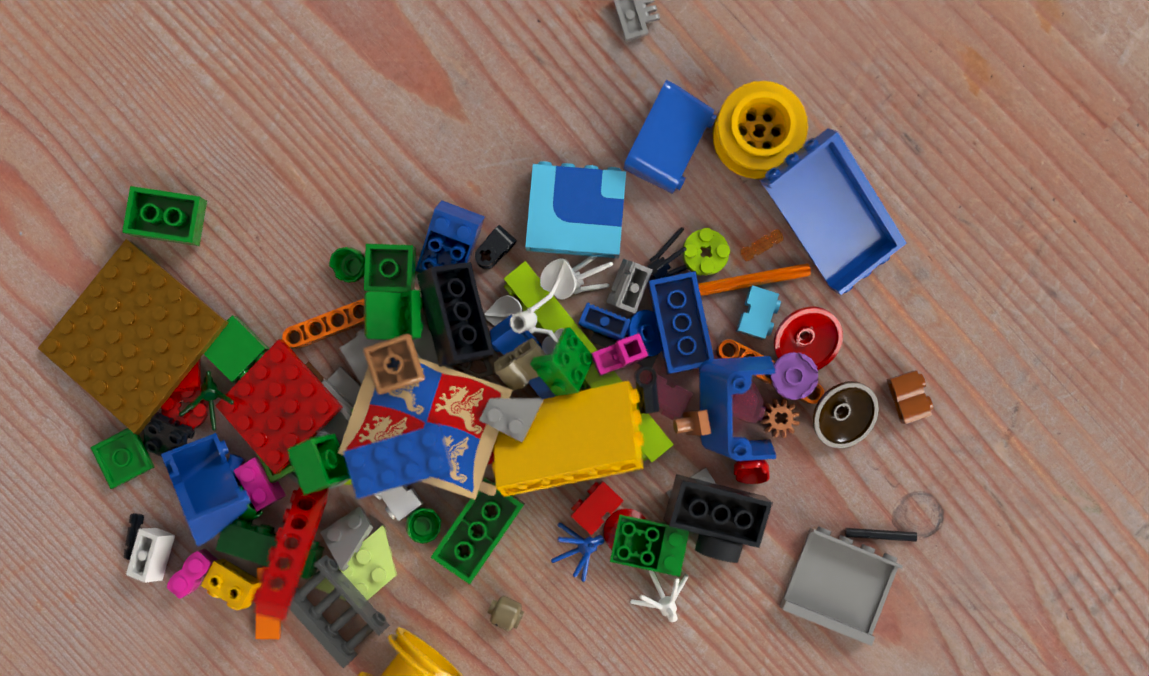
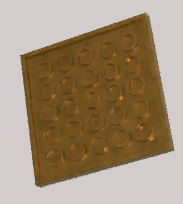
[38,239,229,435]

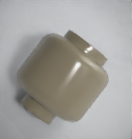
[487,596,524,631]

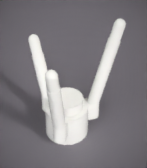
[571,256,613,295]

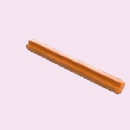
[698,263,811,296]

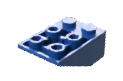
[416,200,485,273]

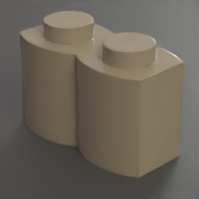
[494,338,546,391]

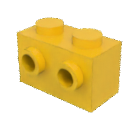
[201,559,262,610]

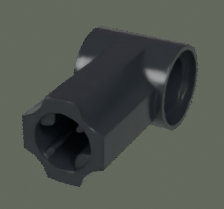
[634,366,659,414]

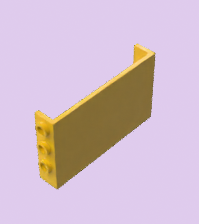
[492,381,644,497]

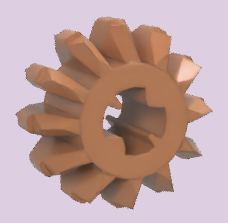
[760,399,800,438]

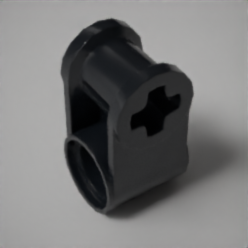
[475,225,517,270]

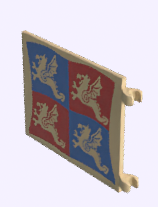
[338,358,513,499]

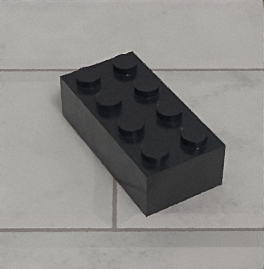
[417,262,494,367]
[664,474,773,548]

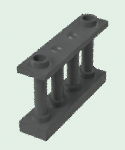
[289,555,390,668]

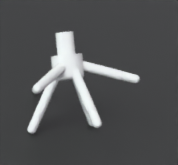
[630,570,689,622]

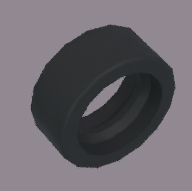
[695,534,743,563]

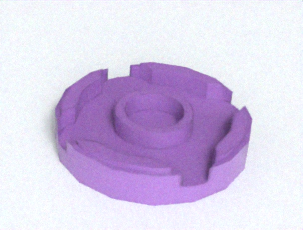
[770,352,818,400]

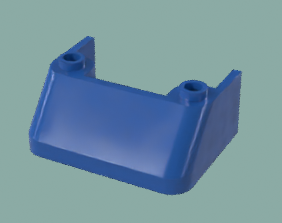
[699,356,776,461]

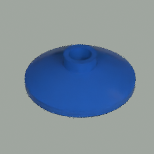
[628,310,662,357]

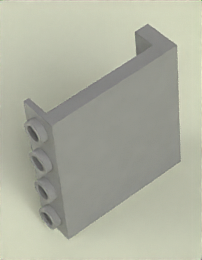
[779,526,903,646]

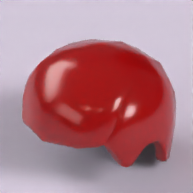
[734,459,770,484]

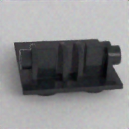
[144,412,195,457]

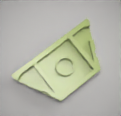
[315,525,397,602]

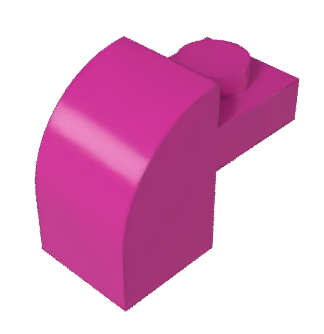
[591,333,648,376]

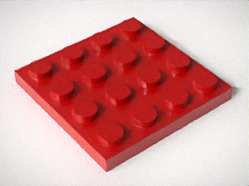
[215,339,343,474]

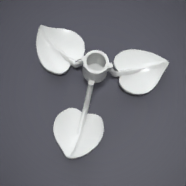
[484,259,576,355]

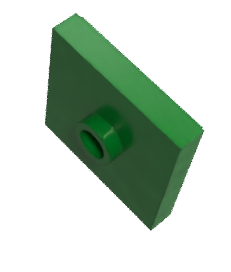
[90,428,155,489]

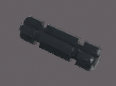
[123,513,144,560]

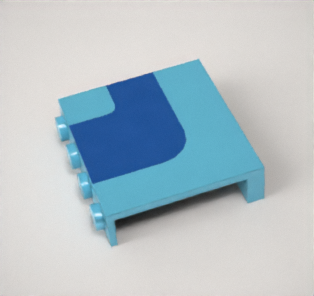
[525,161,626,259]

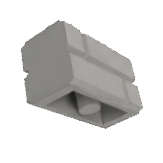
[606,259,652,314]

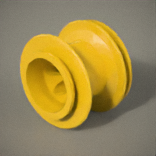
[713,81,808,179]
[358,627,463,676]

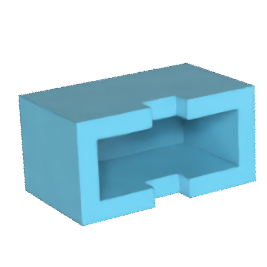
[736,285,781,340]

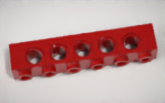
[252,486,329,621]

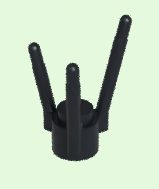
[646,227,688,279]

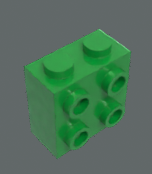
[204,315,270,383]

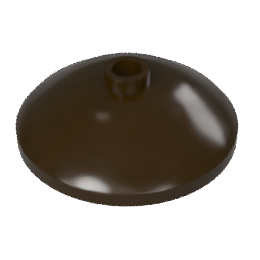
[812,381,879,448]

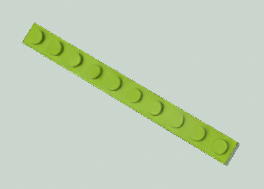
[503,261,674,462]

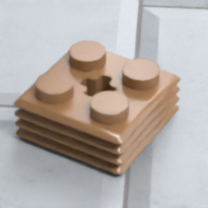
[363,334,425,394]

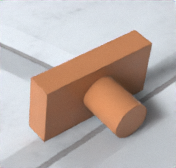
[673,410,711,436]

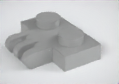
[613,0,660,42]

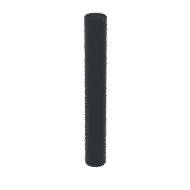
[845,528,917,542]

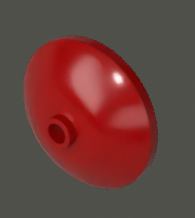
[774,307,843,370]

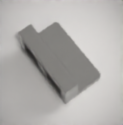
[321,367,361,410]

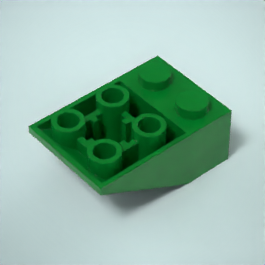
[610,515,689,577]

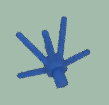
[551,522,604,582]

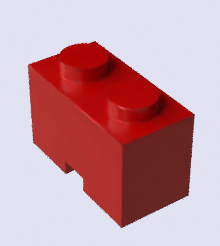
[571,480,624,536]

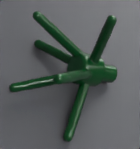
[179,371,234,431]

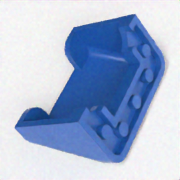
[623,80,717,194]
[161,433,251,547]

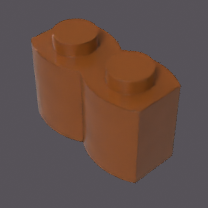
[887,370,934,424]

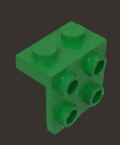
[364,290,423,340]
[530,327,593,396]

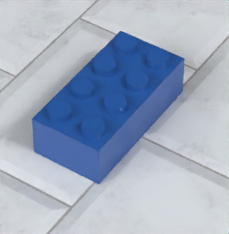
[648,271,714,375]
[344,424,454,499]

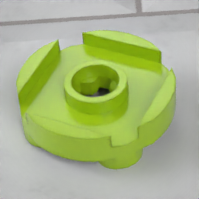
[683,228,730,276]

